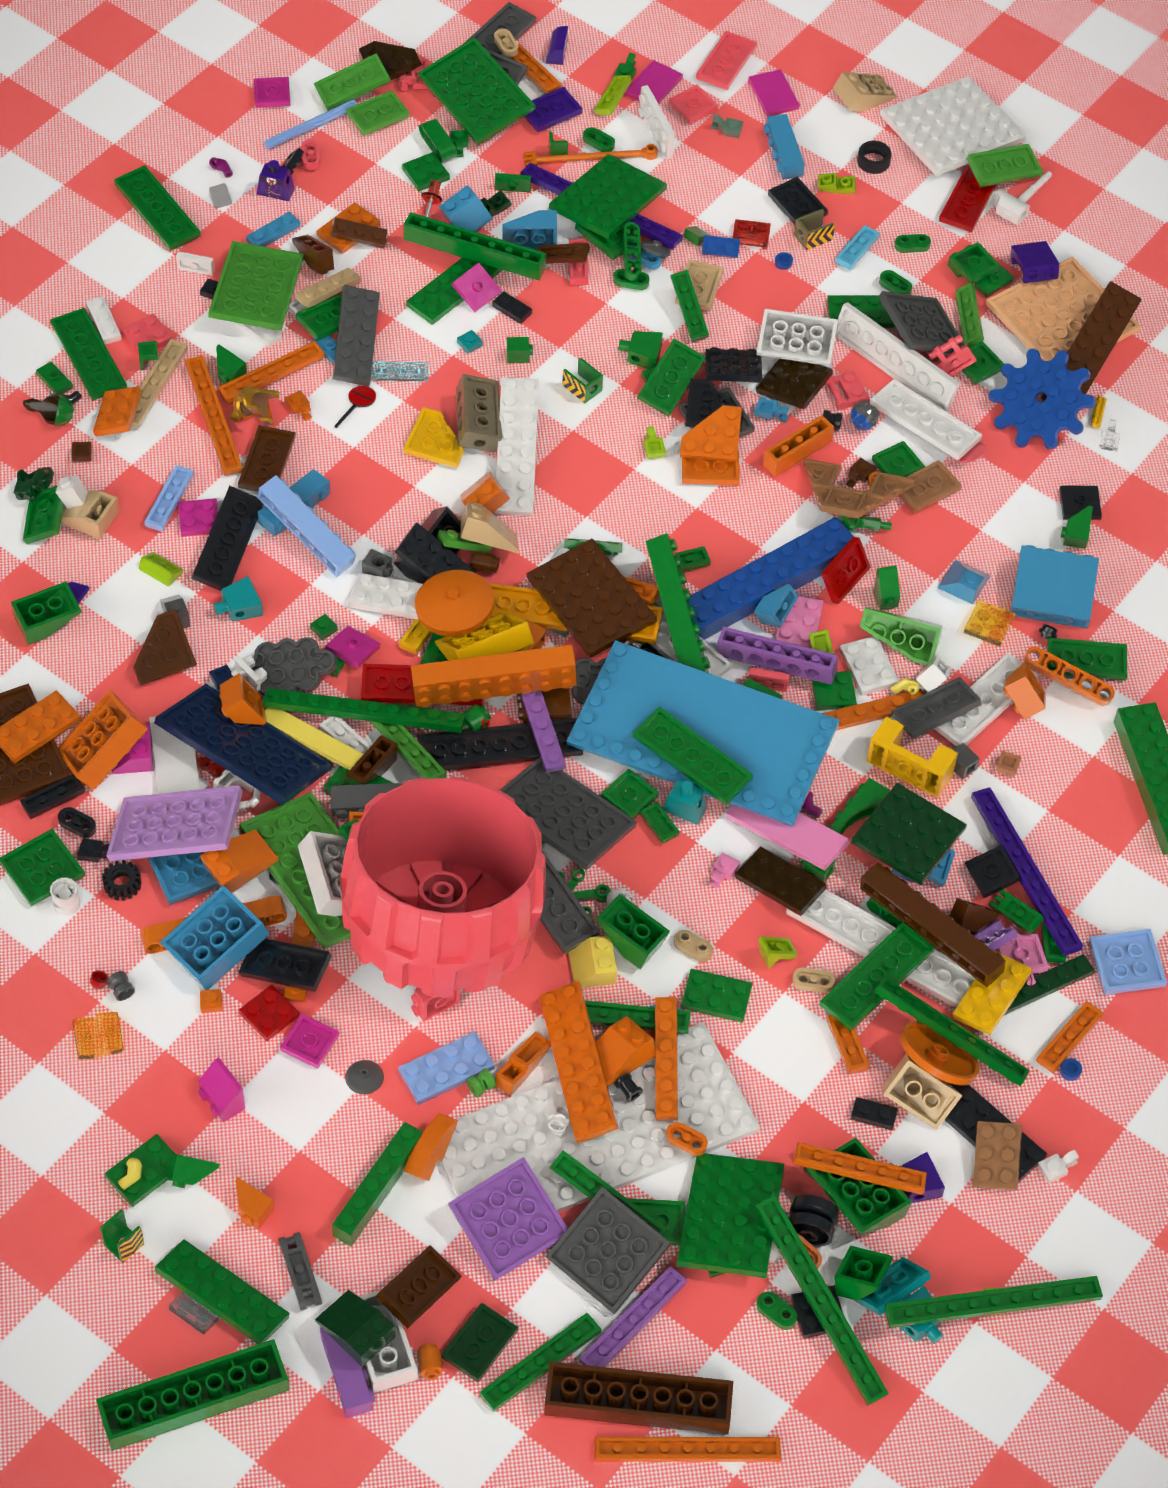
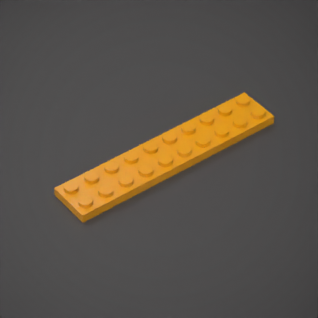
[489,583,663,644]

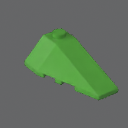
[860,607,943,665]

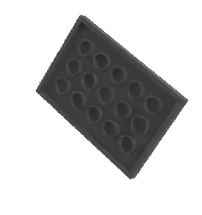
[501,756,637,870]

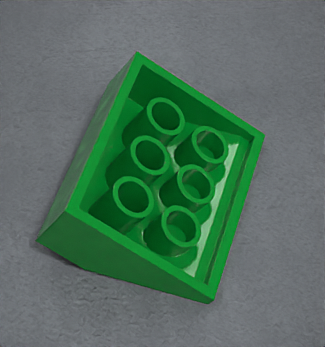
[805,1137,912,1235]

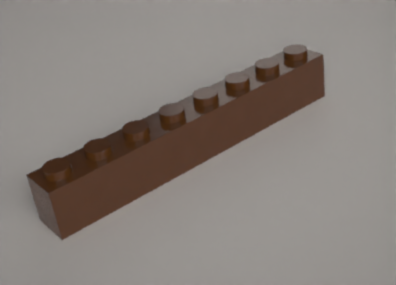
[860,863,1006,987]

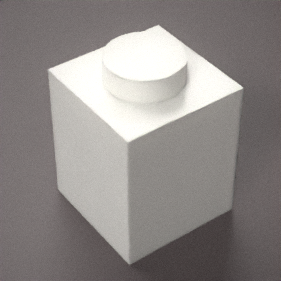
[56,475,88,509]

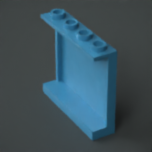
[1010,545,1099,629]

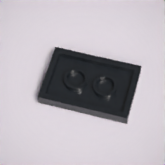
[768,176,828,225]

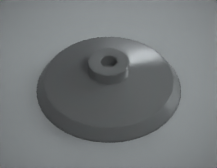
[641,240,671,257]
[345,1060,384,1095]

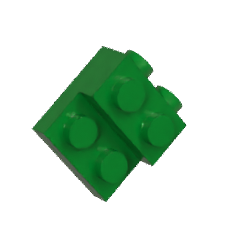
[948,242,1000,284]

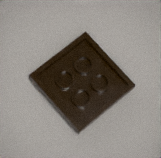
[756,358,833,410]

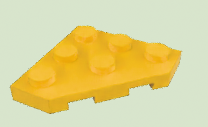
[403,407,464,468]

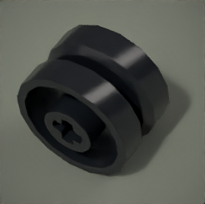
[788,1194,839,1247]

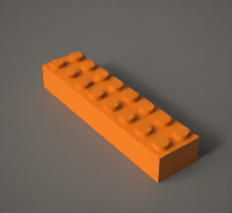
[411,644,576,707]

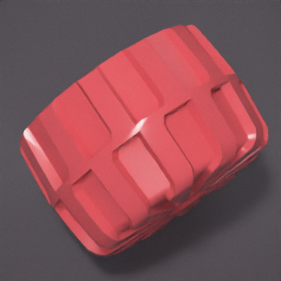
[340,776,546,997]

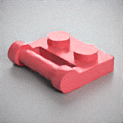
[825,371,869,410]

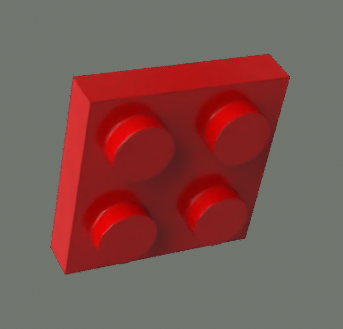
[239,984,300,1041]

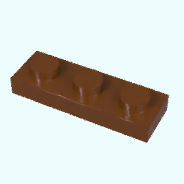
[331,217,387,249]
[537,243,590,264]

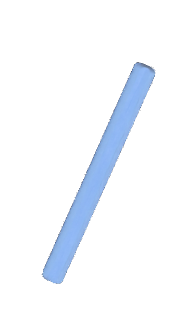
[264,100,357,149]

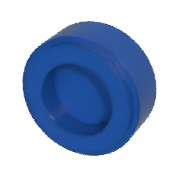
[775,252,793,270]
[1060,1058,1082,1081]

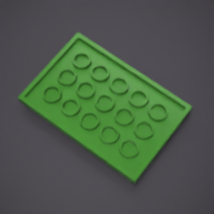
[208,241,304,331]

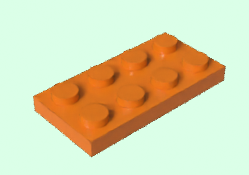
[0,690,81,764]

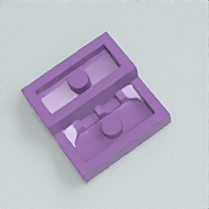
[970,919,1018,951]

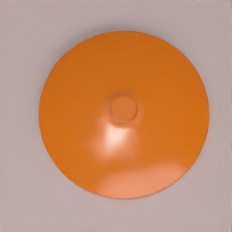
[415,570,495,636]
[900,1021,980,1085]

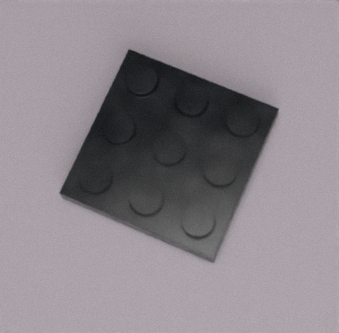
[705,347,762,383]

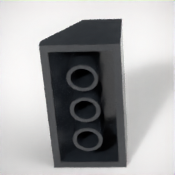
[394,506,461,584]

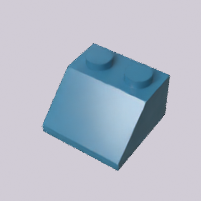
[439,185,493,232]

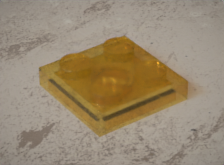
[964,600,1015,647]

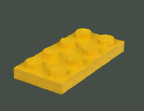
[953,951,1032,1036]

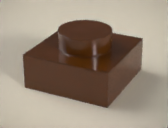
[71,441,92,462]

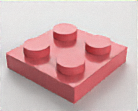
[669,84,718,124]
[121,313,172,355]

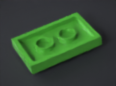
[346,90,410,136]

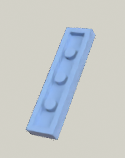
[144,465,194,532]

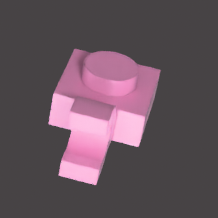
[710,852,740,889]

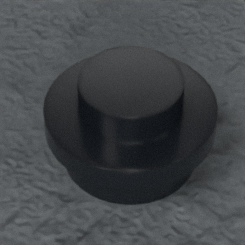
[1038,624,1058,640]

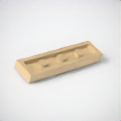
[295,267,361,308]

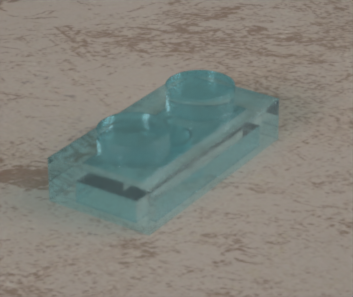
[169,1292,219,1335]

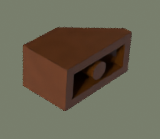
[950,898,999,932]

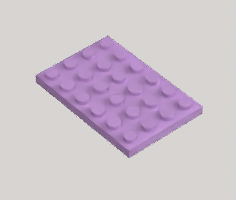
[106,785,243,861]

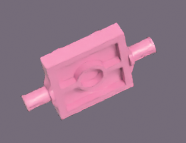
[997,924,1048,985]

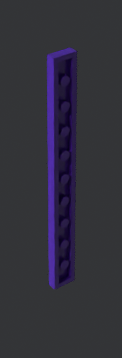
[520,163,683,249]
[971,787,1083,956]

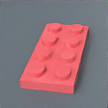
[696,31,757,90]

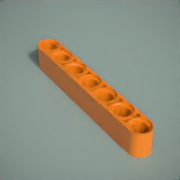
[140,896,287,954]

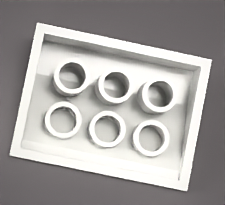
[756,309,838,366]
[298,831,347,916]

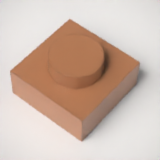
[995,751,1021,777]

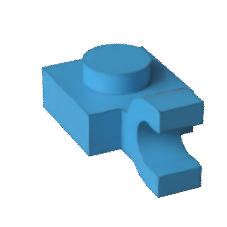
[754,397,789,423]

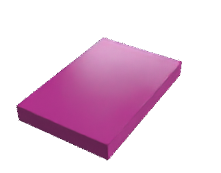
[625,60,683,104]
[748,69,800,117]

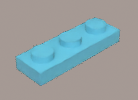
[835,225,880,270]

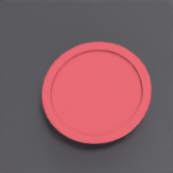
[958,441,987,463]

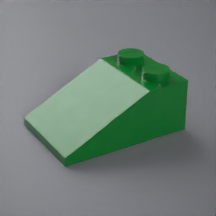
[11,581,82,645]
[596,893,670,970]

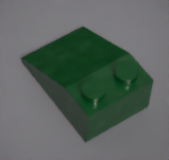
[315,1289,396,1367]

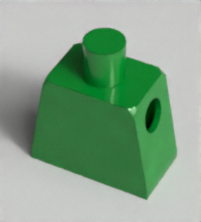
[618,331,663,369]

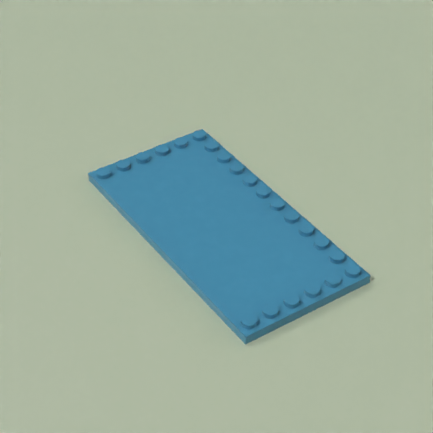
[567,640,840,827]

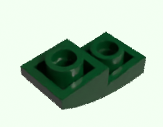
[480,190,512,217]

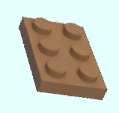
[899,460,962,514]
[973,1121,1022,1191]

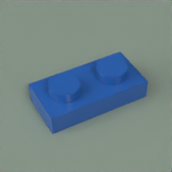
[702,235,740,258]

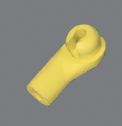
[891,678,920,695]
[118,1158,142,1190]

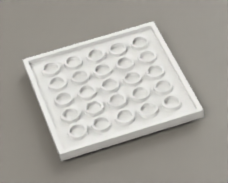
[880,76,1026,176]

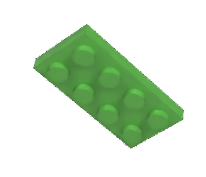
[313,53,391,111]
[966,144,1043,187]

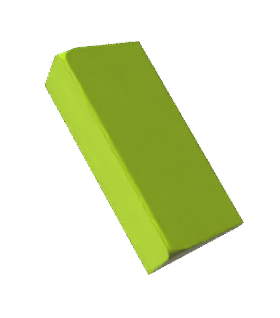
[138,552,184,586]

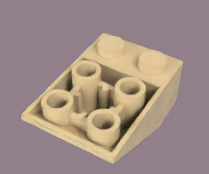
[832,72,897,112]
[61,490,119,539]

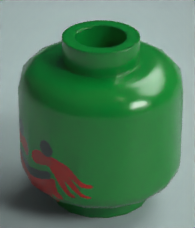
[463,704,492,731]

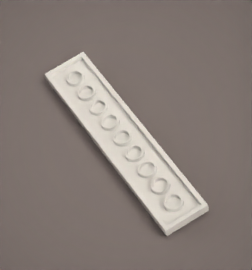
[786,890,975,1008]

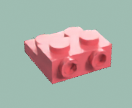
[411,987,460,1022]

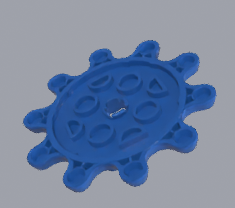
[988,348,1096,450]

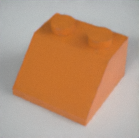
[460,471,510,513]
[1003,661,1046,720]
[219,673,267,725]

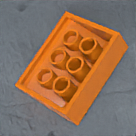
[58,690,148,790]

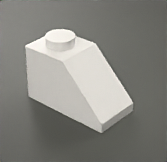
[916,655,951,692]

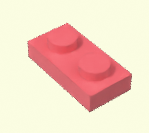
[748,668,789,692]

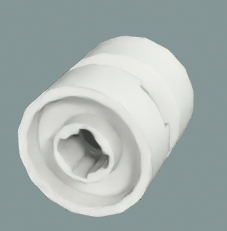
[50,878,80,916]

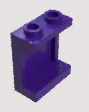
[1010,241,1060,283]

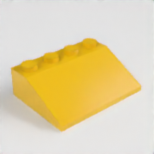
[435,612,534,661]

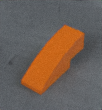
[494,1031,551,1096]
[403,1113,458,1181]

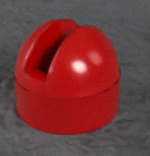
[90,970,108,989]

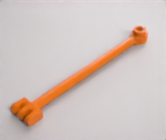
[523,144,658,167]

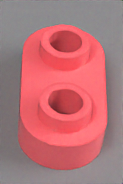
[301,139,320,170]

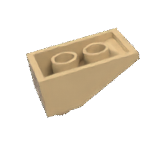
[460,502,518,553]
[882,1053,962,1130]

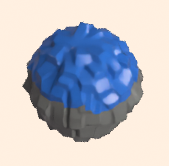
[850,400,880,431]

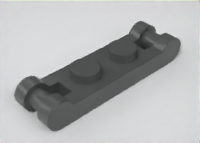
[278,1232,322,1311]

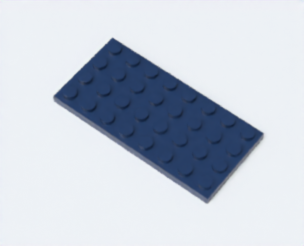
[154,684,333,805]

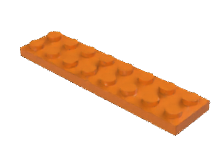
[539,981,619,1144]

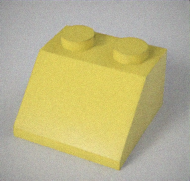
[568,935,617,988]

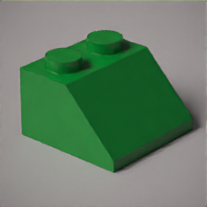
[834,1245,893,1301]

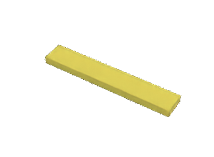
[265,708,364,771]

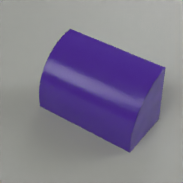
[546,26,568,65]

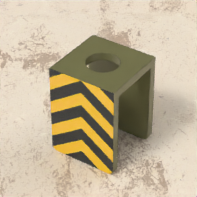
[794,209,835,251]

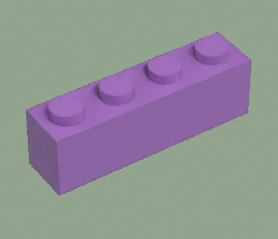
[320,1327,376,1419]

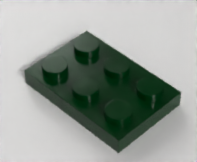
[441,1302,519,1383]

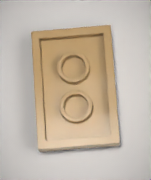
[675,259,724,311]

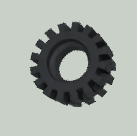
[102,860,142,901]

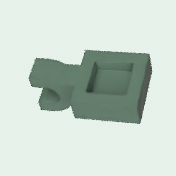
[711,114,744,139]

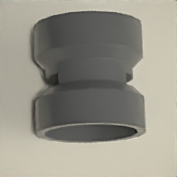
[107,971,135,1001]

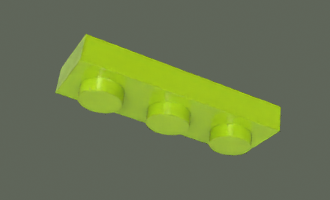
[594,75,632,115]

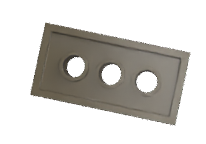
[456,374,502,453]

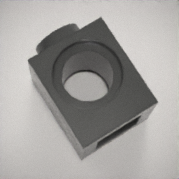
[362,549,393,577]

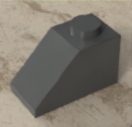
[160,595,190,629]

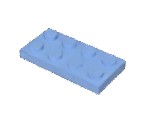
[398,1031,495,1105]

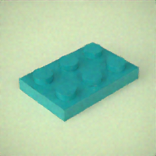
[854,1257,931,1316]

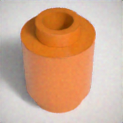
[417,1343,443,1380]

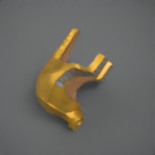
[229,387,280,426]

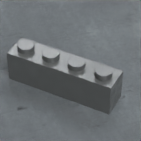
[331,783,403,819]

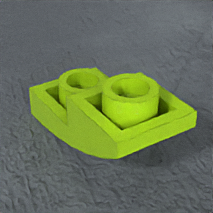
[818,172,856,194]

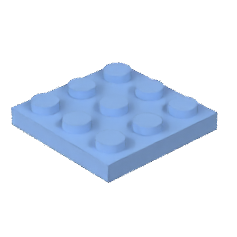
[1089,928,1167,995]

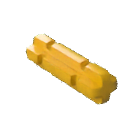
[1091,396,1107,429]

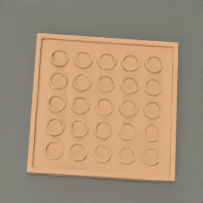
[986,256,1141,361]

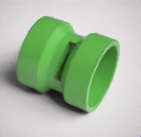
[466,1068,496,1098]

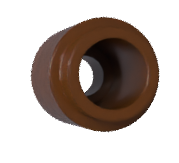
[470,551,500,574]

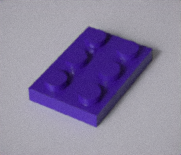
[524,87,583,132]

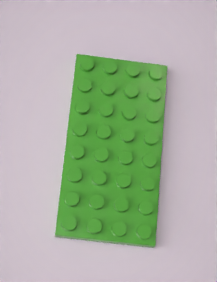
[239,792,351,950]

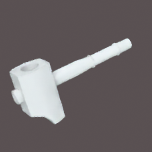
[993,171,1052,225]

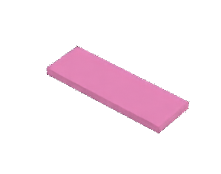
[726,805,850,871]

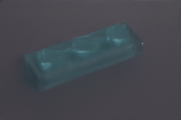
[372,361,429,382]

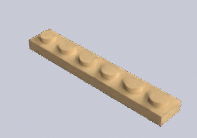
[131,339,188,429]

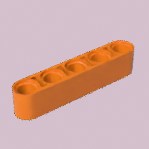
[1023,646,1115,706]

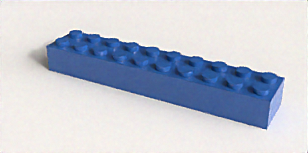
[689,517,853,640]

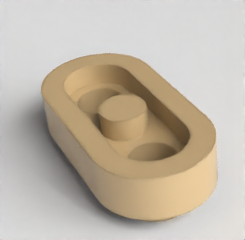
[494,29,518,57]
[674,930,713,962]
[792,968,835,993]

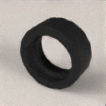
[857,140,892,174]

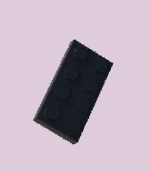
[394,522,476,580]
[239,939,332,992]

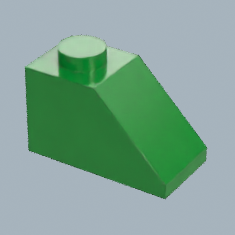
[216,344,247,384]
[1060,506,1093,549]
[873,565,900,610]
[166,1154,220,1189]

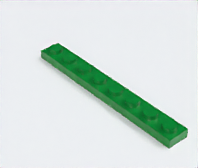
[874,976,1030,1087]

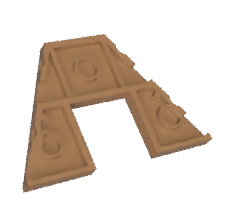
[803,458,915,518]

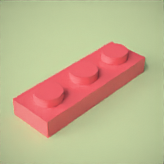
[569,239,589,285]

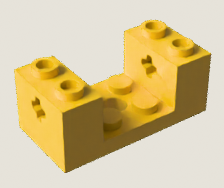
[866,717,958,798]

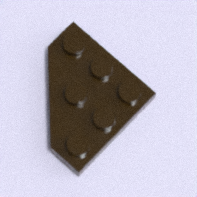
[359,41,422,80]

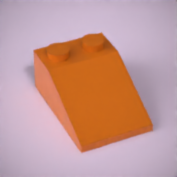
[200,829,279,893]
[596,1016,655,1086]

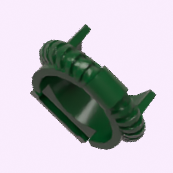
[13,467,54,500]

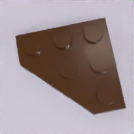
[133,609,197,686]

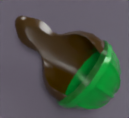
[22,394,74,426]

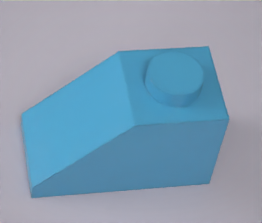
[754,584,799,627]

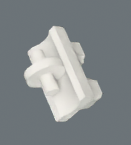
[231,654,267,692]

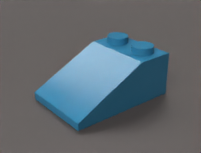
[502,210,557,250]

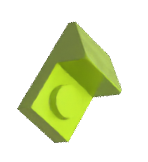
[758,937,798,969]

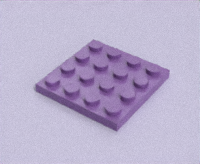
[447,1157,568,1281]

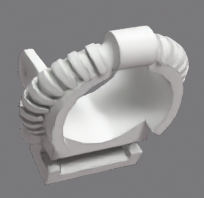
[213,769,261,810]

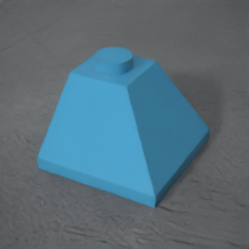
[938,559,990,604]

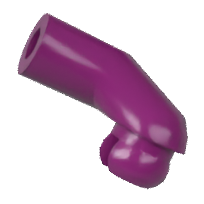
[209,157,233,178]
[802,791,823,818]

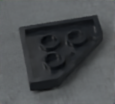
[685,378,743,432]

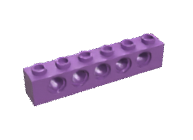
[717,626,838,685]

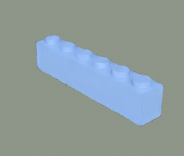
[257,475,356,578]

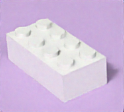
[360,1290,418,1393]

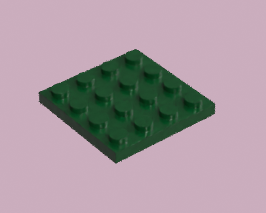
[851,783,967,885]

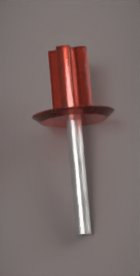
[421,180,443,218]

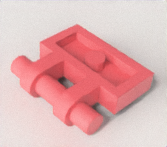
[398,59,428,91]
[928,334,977,376]

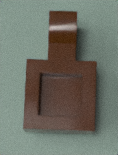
[846,457,876,488]

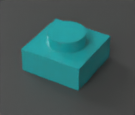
[457,330,483,354]

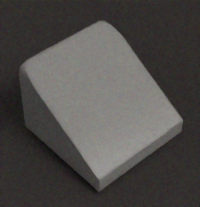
[209,183,232,209]

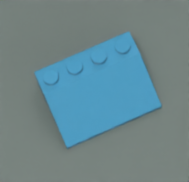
[160,885,270,990]

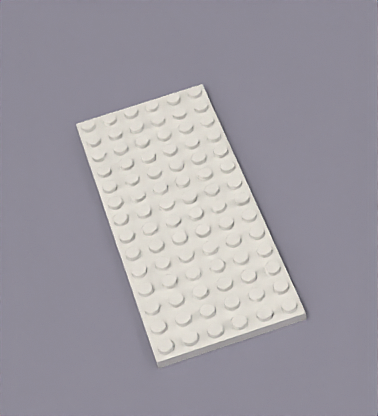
[440,1022,760,1213]

